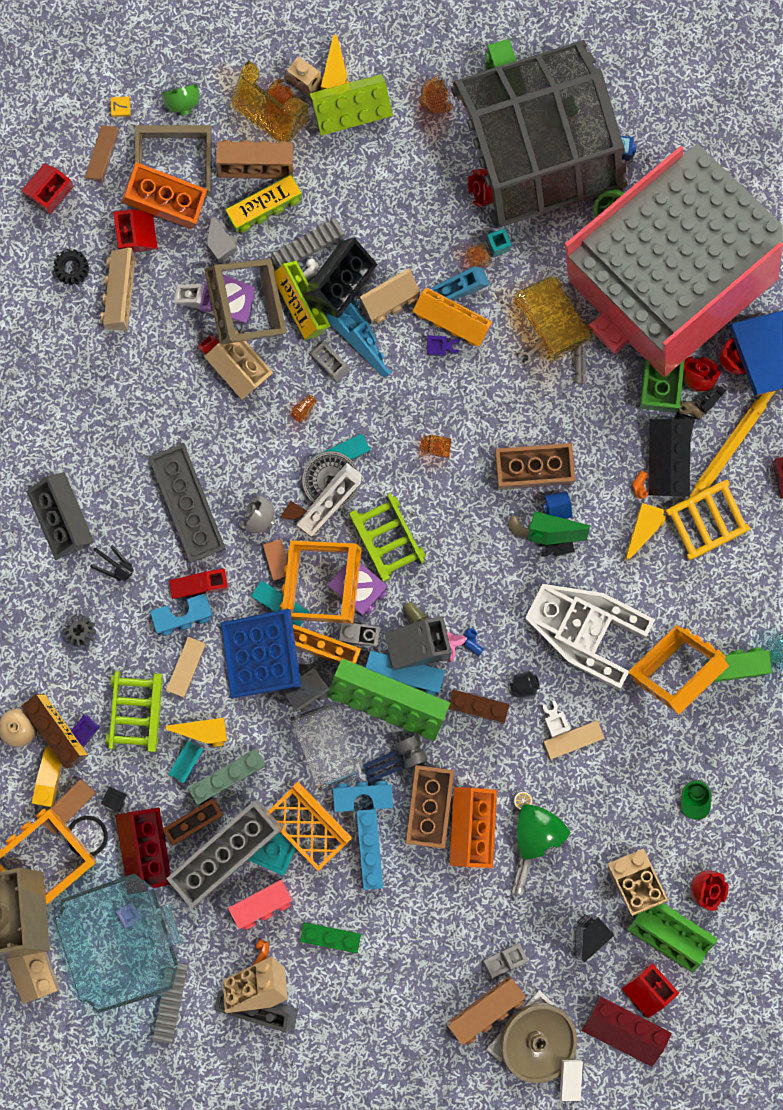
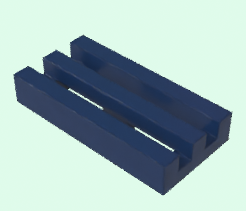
[363,750,405,783]

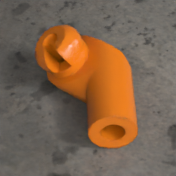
[632,470,648,499]
[253,939,269,965]

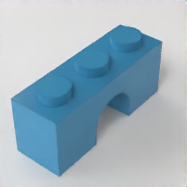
[150,594,213,637]
[333,781,393,812]

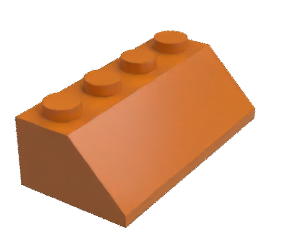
[121,162,207,229]
[450,787,497,868]

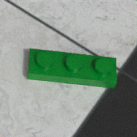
[300,922,361,953]

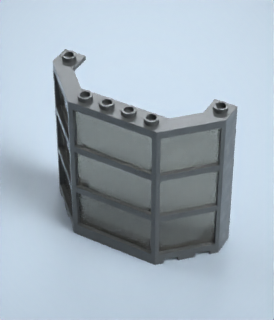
[451,40,628,228]

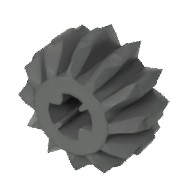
[63,614,97,648]

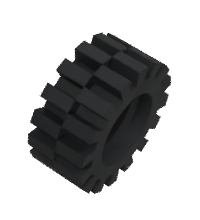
[54,249,89,285]

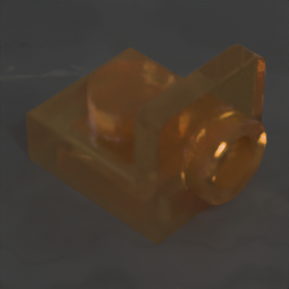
[420,435,451,458]

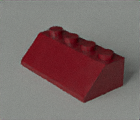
[115,807,171,893]
[581,995,672,1067]

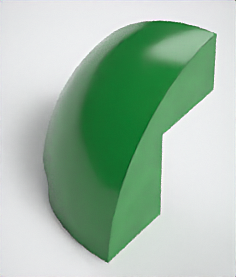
[517,804,571,860]

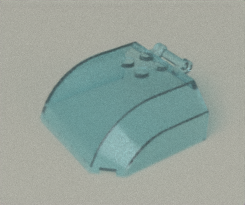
[54,874,184,1014]

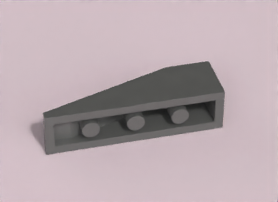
[215,991,298,1033]

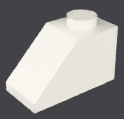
[173,284,204,309]

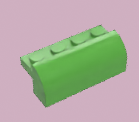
[626,903,718,973]

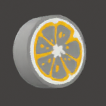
[513,791,533,810]

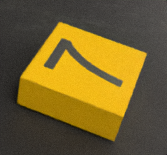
[111,96,131,117]

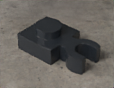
[700,383,728,415]
[539,542,575,557]

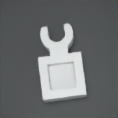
[542,701,570,738]

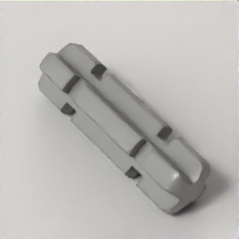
[575,347,586,384]
[511,857,531,896]

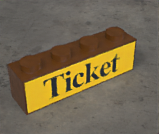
[21,694,88,768]

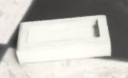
[560,1060,583,1101]

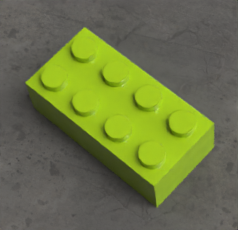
[309,74,393,136]

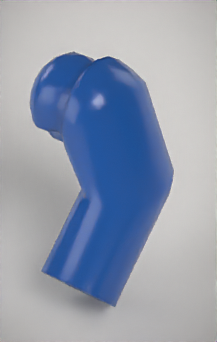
[464,628,484,657]

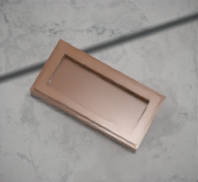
[263,539,288,581]

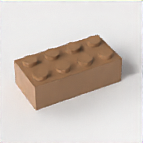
[216,140,294,179]
[494,443,575,490]
[405,765,454,849]
[447,975,526,1046]

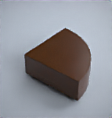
[280,501,307,520]

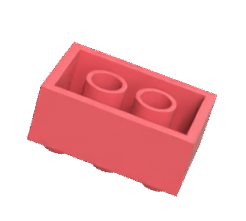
[228,880,293,930]

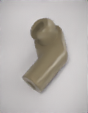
[678,402,705,420]
[508,516,529,538]

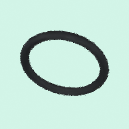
[67,816,108,856]

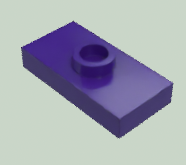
[71,714,100,748]

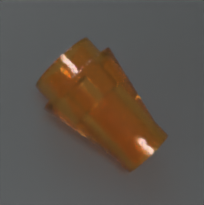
[290,394,317,423]

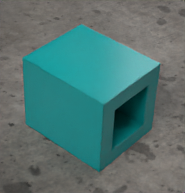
[486,228,512,258]

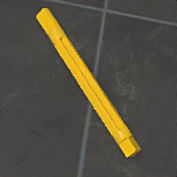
[688,391,776,498]

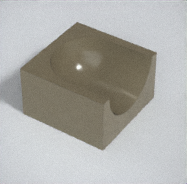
[0,868,50,960]

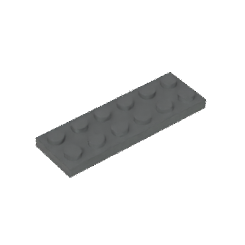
[149,443,226,563]

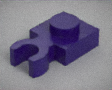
[427,335,460,356]

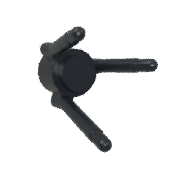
[90,545,134,582]

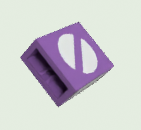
[199,273,255,324]
[327,563,388,617]

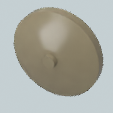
[500,1003,577,1083]

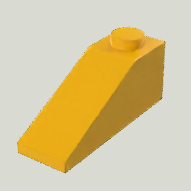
[321,34,350,90]
[624,503,666,561]
[166,718,228,747]
[32,746,62,807]

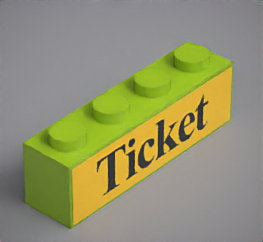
[225,175,302,233]
[274,260,330,340]

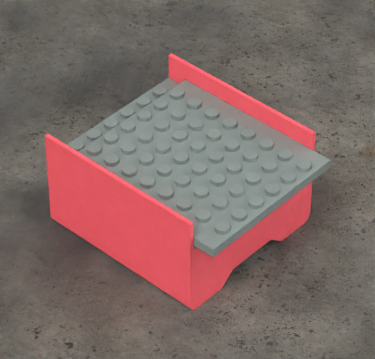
[565,143,783,377]

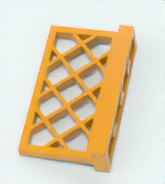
[268,782,352,871]

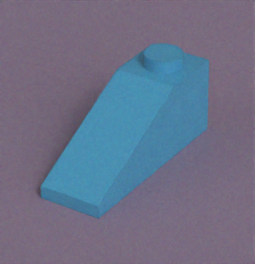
[429,266,490,301]

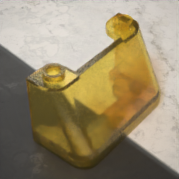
[231,60,309,143]
[512,275,592,363]

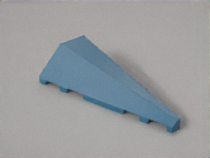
[323,298,392,378]

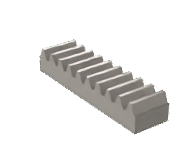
[270,218,345,268]
[153,961,189,1044]

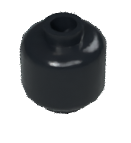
[510,671,540,699]

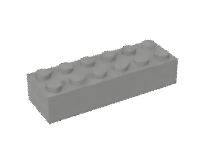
[166,799,283,909]

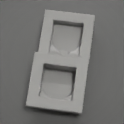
[482,943,528,979]

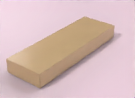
[166,637,206,698]
[543,720,605,760]

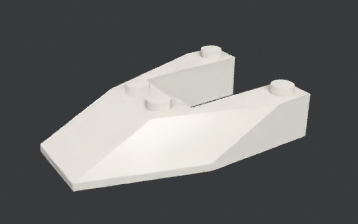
[525,584,655,690]

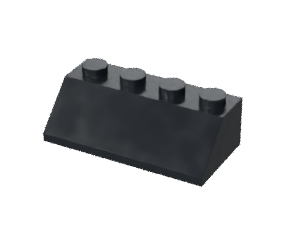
[302,237,378,318]
[648,419,691,496]
[574,914,615,963]

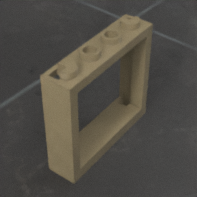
[135,125,212,199]
[204,259,287,345]

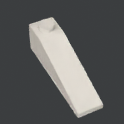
[297,463,362,537]

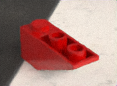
[169,568,229,599]

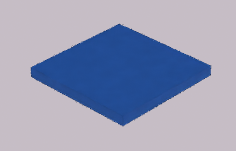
[728,311,783,396]
[221,609,301,699]

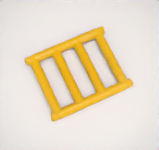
[666,479,751,561]

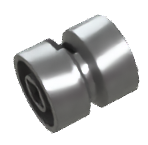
[395,734,428,769]

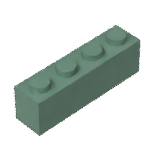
[188,749,266,805]

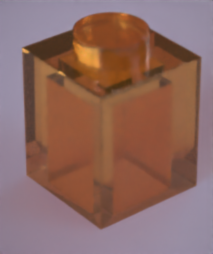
[465,243,491,268]

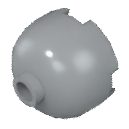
[240,494,276,533]

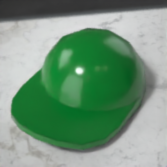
[681,780,712,820]

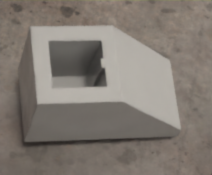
[207,216,238,263]
[339,623,380,646]

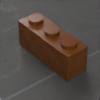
[448,690,509,724]
[163,798,224,846]

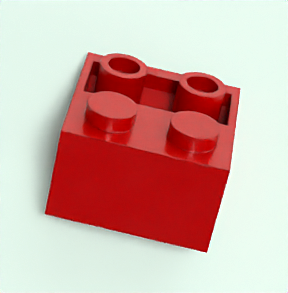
[21,163,74,215]
[113,209,158,253]
[621,962,680,1018]

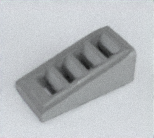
[310,341,351,382]

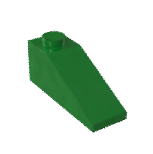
[527,511,590,545]

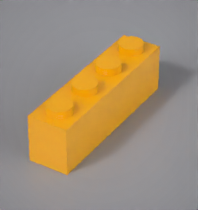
[412,287,493,347]
[293,624,361,665]

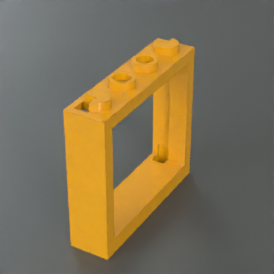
[280,541,362,624]
[628,625,729,715]
[0,807,97,905]

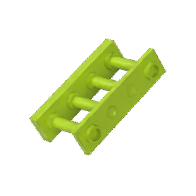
[349,493,426,583]
[106,671,163,752]

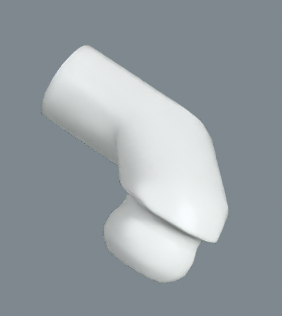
[303,258,319,281]

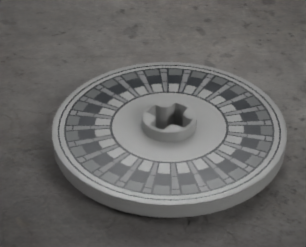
[302,451,359,508]

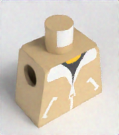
[284,57,322,96]

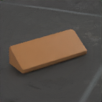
[85,125,119,183]
[42,779,96,835]

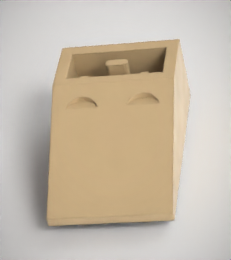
[608,848,668,916]
[223,956,288,1013]

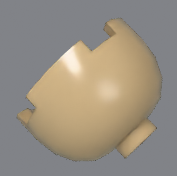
[0,708,37,747]

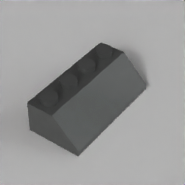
[26,472,94,560]

